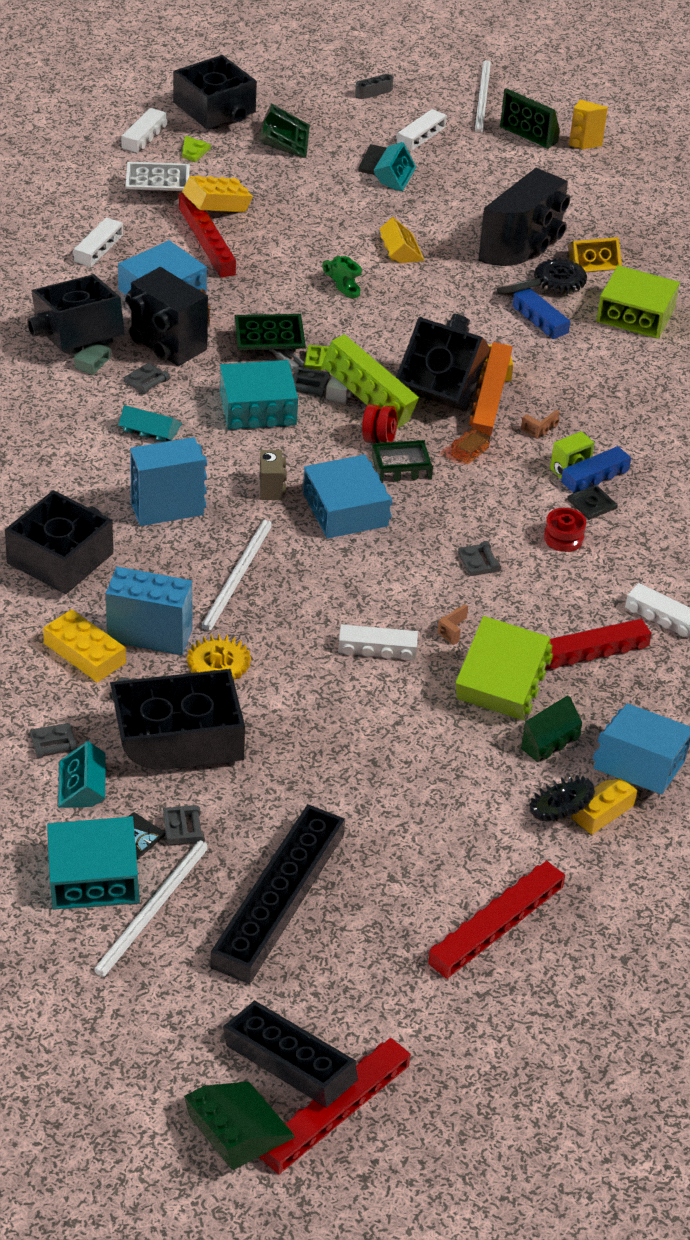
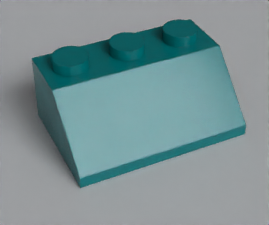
[374,142,416,191]
[118,405,182,442]
[58,741,106,808]

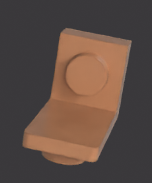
[521,410,560,439]
[438,604,468,645]

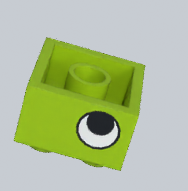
[550,431,595,478]

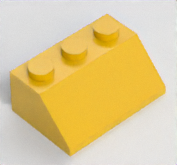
[569,99,608,149]
[379,217,425,263]
[568,237,622,272]
[570,779,637,835]

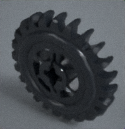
[534,258,587,294]
[529,775,595,822]

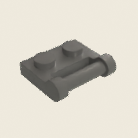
[124,363,170,394]
[293,367,330,397]
[458,541,501,576]
[30,723,77,759]
[163,805,205,845]

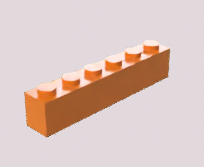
[469,342,513,436]

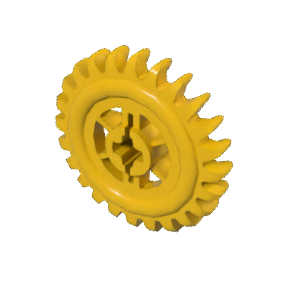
[187,634,251,681]

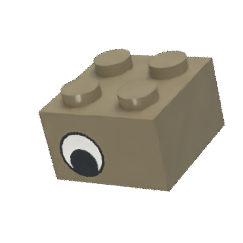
[259,450,287,500]

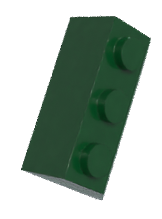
[521,695,582,762]

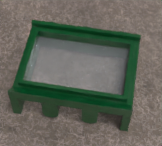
[372,440,433,483]

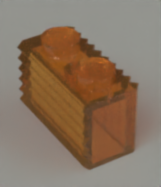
[451,428,490,464]

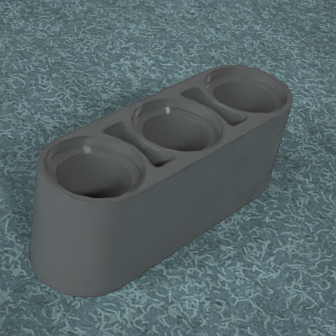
[355,74,394,99]

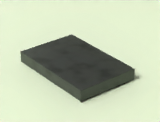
[358,144,387,175]

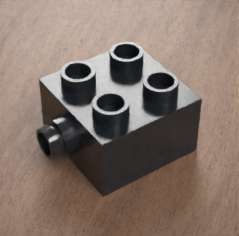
[173,55,257,129]
[125,267,208,367]
[27,274,125,354]
[396,314,490,412]
[5,490,113,594]

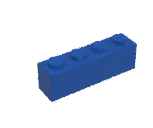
[512,288,570,339]
[561,446,631,493]

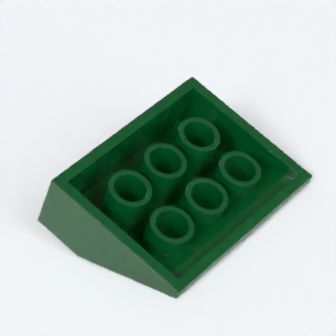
[500,88,560,149]
[234,314,306,350]
[184,1081,295,1171]

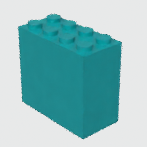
[219,360,298,429]
[47,816,140,910]

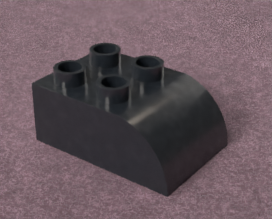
[478,167,570,266]
[110,669,245,770]

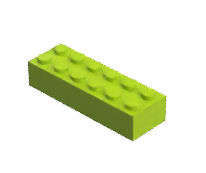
[322,334,419,428]

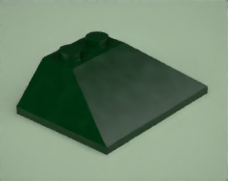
[259,103,310,158]

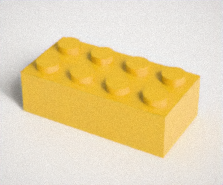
[182,175,253,212]
[43,609,126,683]

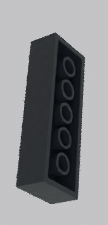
[223,1000,358,1108]

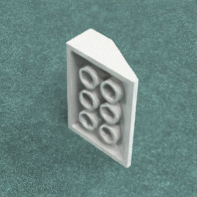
[125,162,190,191]

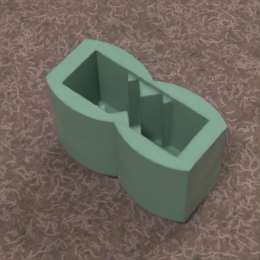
[74,342,111,375]

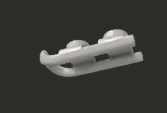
[269,349,305,371]

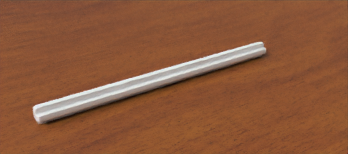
[475,60,491,133]
[202,520,272,631]
[95,840,207,977]

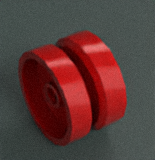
[362,404,397,443]
[544,508,587,552]

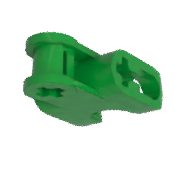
[322,256,362,299]

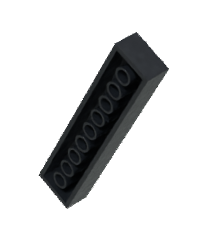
[210,804,345,984]

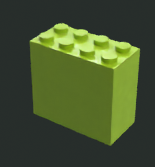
[596,265,680,339]
[455,616,553,721]

